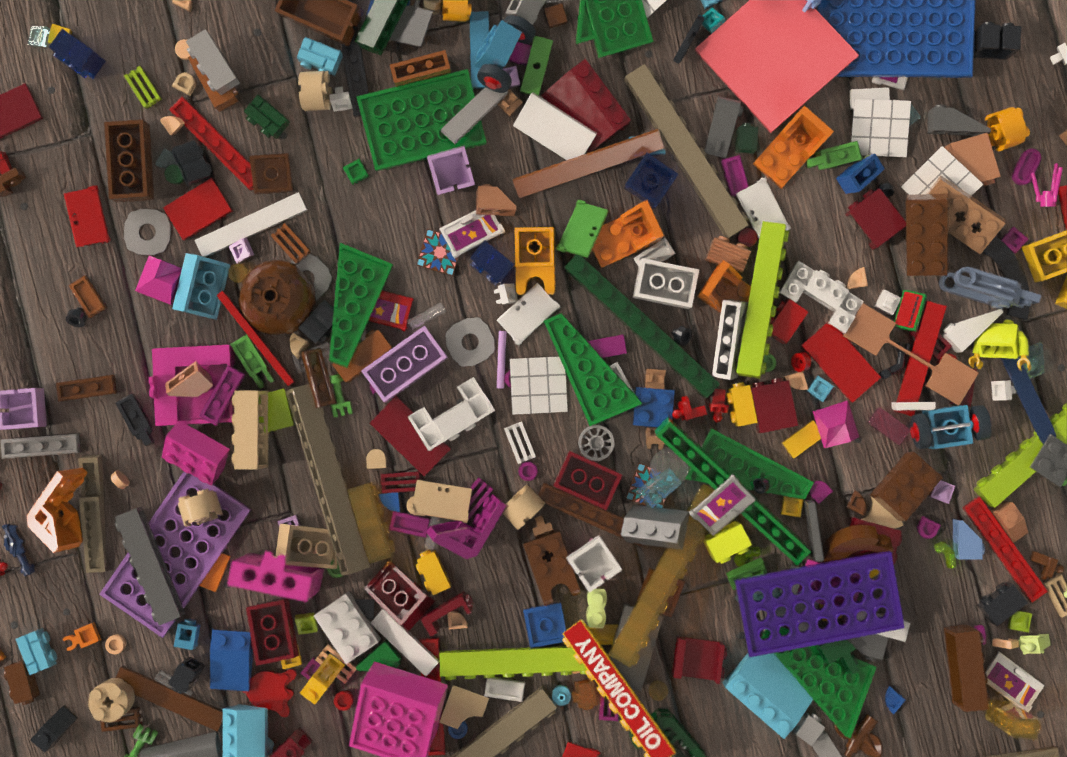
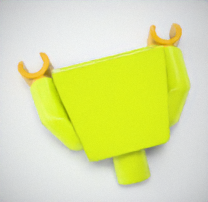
[968,319,1031,371]

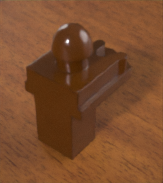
[1029,551,1065,580]

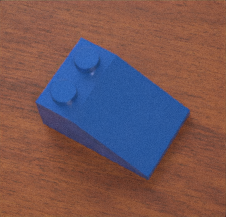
[210,630,254,691]

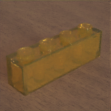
[347,482,396,564]
[985,700,1041,740]

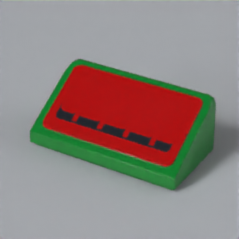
[894,290,927,332]

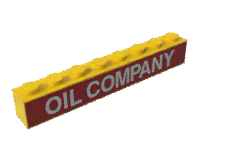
[562,619,676,757]

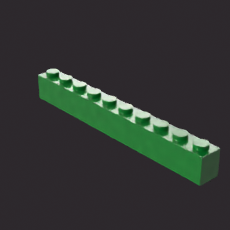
[655,417,811,565]

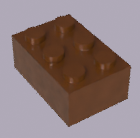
[870,452,943,521]

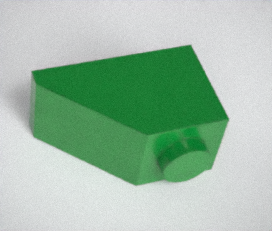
[355,639,402,671]

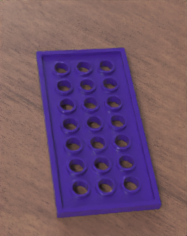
[735,551,905,657]

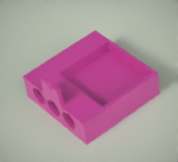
[149,345,235,426]
[227,551,324,602]

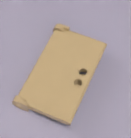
[410,480,472,523]

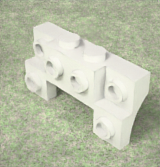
[779,261,864,334]
[408,377,495,451]

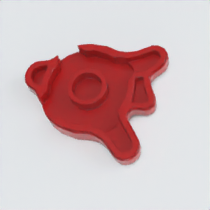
[242,669,297,718]

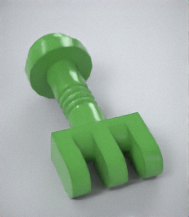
[329,374,353,418]
[124,724,158,757]

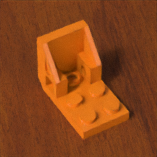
[753,105,834,189]
[592,200,664,269]
[697,260,751,313]
[27,468,88,553]

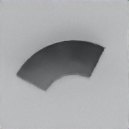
[673,14,705,64]

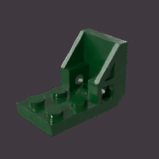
[629,708,708,757]

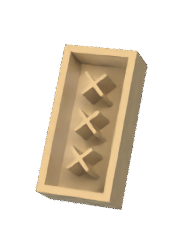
[232,391,269,469]

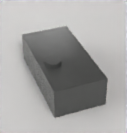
[608,602,663,691]

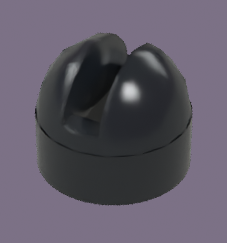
[878,182,894,198]
[753,477,770,494]

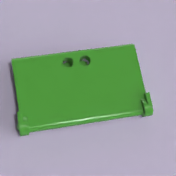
[556,200,609,258]

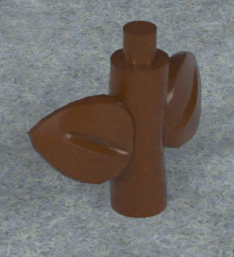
[834,714,883,757]

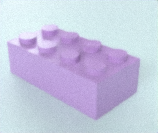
[362,326,448,403]

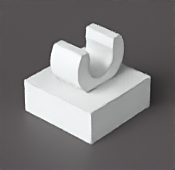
[1050,43,1067,65]
[329,87,352,112]
[494,283,518,304]
[874,290,901,315]
[991,380,1017,401]

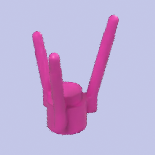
[1031,163,1063,207]

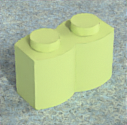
[586,586,607,628]

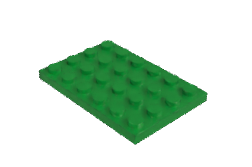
[356,69,487,172]

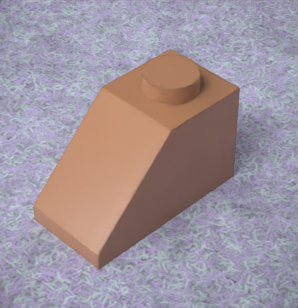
[476,184,516,216]
[165,361,213,397]
[990,501,1028,543]

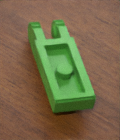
[230,334,275,389]

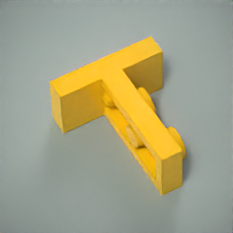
[300,654,345,705]

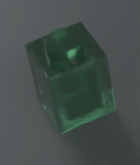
[735,123,759,154]

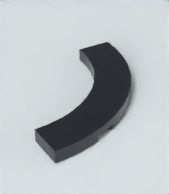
[973,226,1030,320]

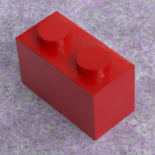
[770,299,808,344]

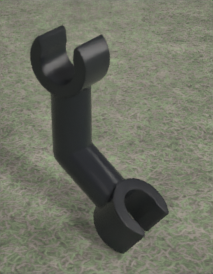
[879,342,910,379]

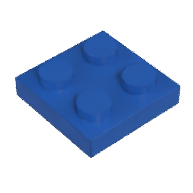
[633,387,675,427]
[523,602,566,648]

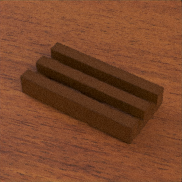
[100,707,142,732]

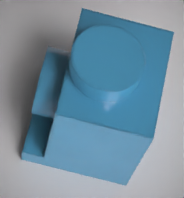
[174,619,201,650]

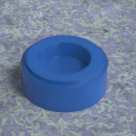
[448,720,468,739]

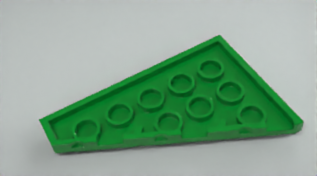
[762,627,876,739]

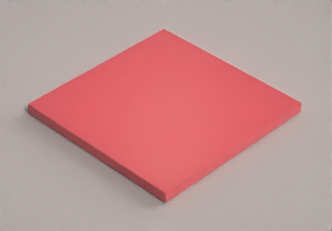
[695,0,859,133]

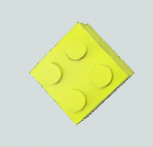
[701,521,752,564]

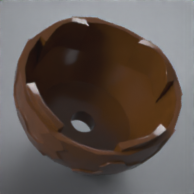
[239,260,316,335]

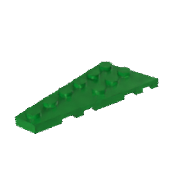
[329,243,393,369]
[544,313,643,426]
[684,428,814,499]

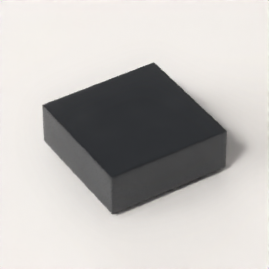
[355,599,375,619]

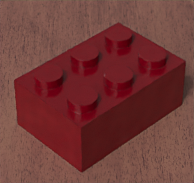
[553,450,622,510]
[246,598,299,666]

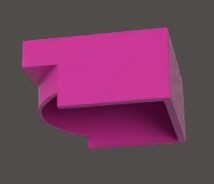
[349,661,448,757]

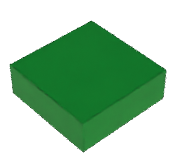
[343,159,369,185]

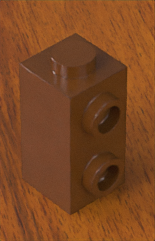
[4,660,40,705]

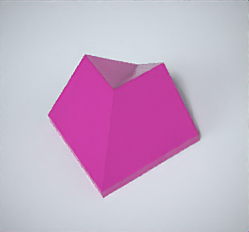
[135,256,182,305]
[813,400,859,448]

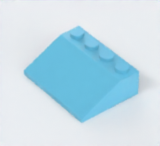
[722,653,813,739]

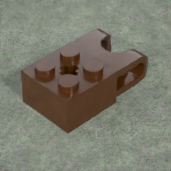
[523,530,581,606]

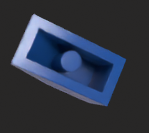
[836,153,885,194]

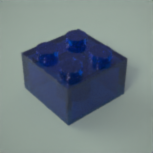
[49,29,106,79]
[624,153,678,209]
[470,240,515,286]

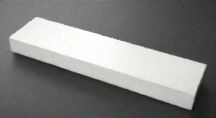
[370,609,440,676]

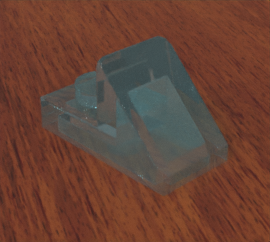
[1019,342,1045,379]

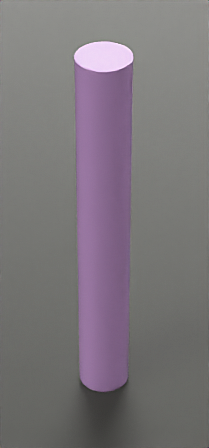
[497,331,506,389]

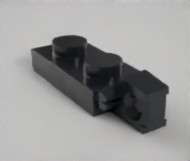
[115,393,155,446]

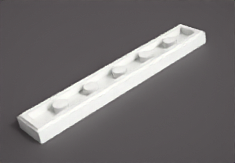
[195,192,308,257]

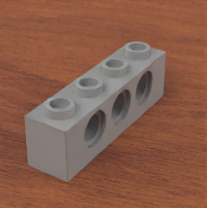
[712,299,748,380]

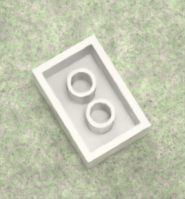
[633,258,699,309]
[314,591,381,664]

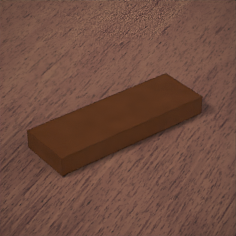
[301,348,336,408]
[56,375,117,402]

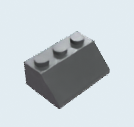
[621,505,690,550]

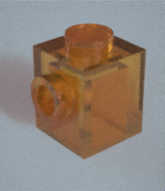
[572,679,597,710]

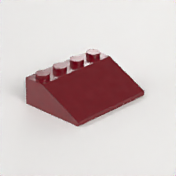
[540,59,631,154]

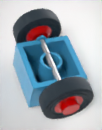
[475,15,536,93]
[910,405,992,449]

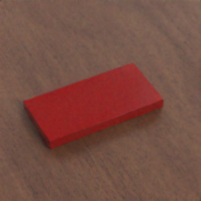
[800,321,881,403]

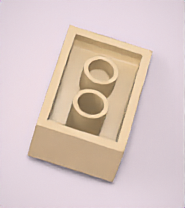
[275,524,338,569]

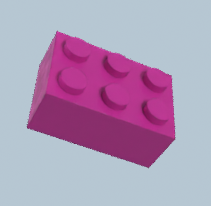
[162,420,230,486]

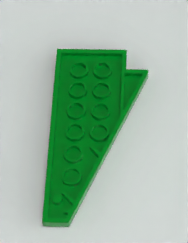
[576,0,653,58]

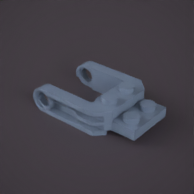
[939,267,1041,309]

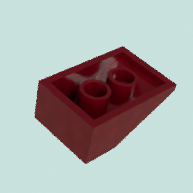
[364,560,435,630]

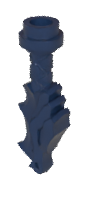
[2,524,35,576]

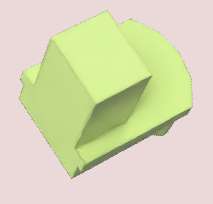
[1019,634,1051,655]

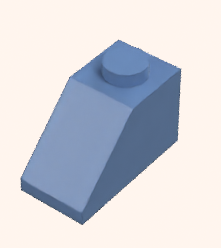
[953,519,985,559]

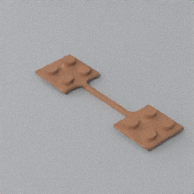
[843,303,978,406]

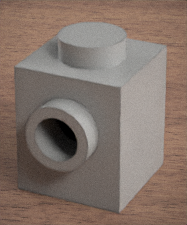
[792,712,825,746]

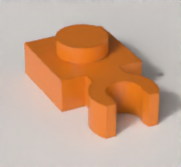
[63,622,101,651]

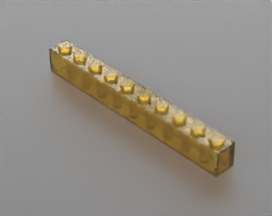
[608,484,715,667]

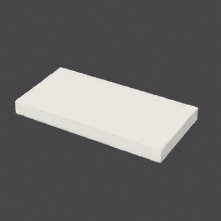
[513,92,597,160]

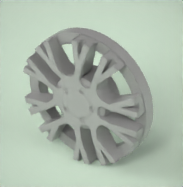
[578,425,614,461]

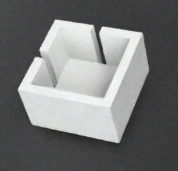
[566,535,622,592]

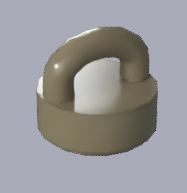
[422,0,442,15]

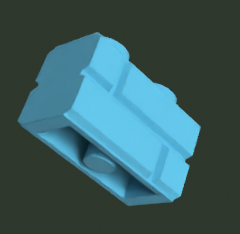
[297,37,343,76]
[16,628,57,675]

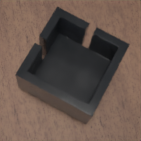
[973,22,1021,60]

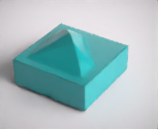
[702,7,726,34]

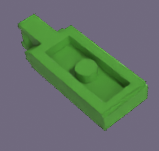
[806,141,862,170]

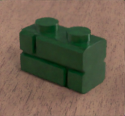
[244,94,290,139]

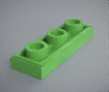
[520,36,553,96]

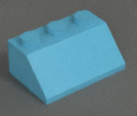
[172,253,230,320]
[223,704,268,757]

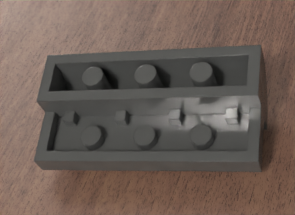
[140,732,223,757]

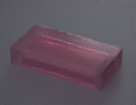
[867,407,910,445]

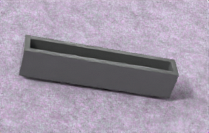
[115,507,186,626]

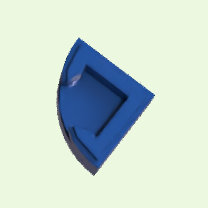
[379,492,400,512]
[885,686,906,714]

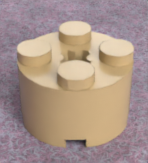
[298,71,333,111]
[502,484,545,530]
[178,489,223,527]
[88,678,135,722]

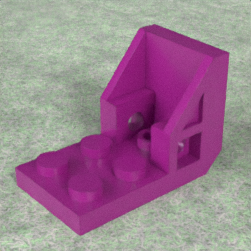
[427,494,506,559]

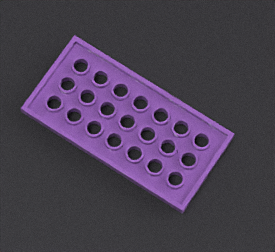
[99,472,252,638]

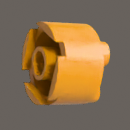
[442,0,471,22]
[985,107,1030,151]

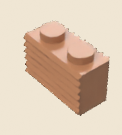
[705,236,751,274]

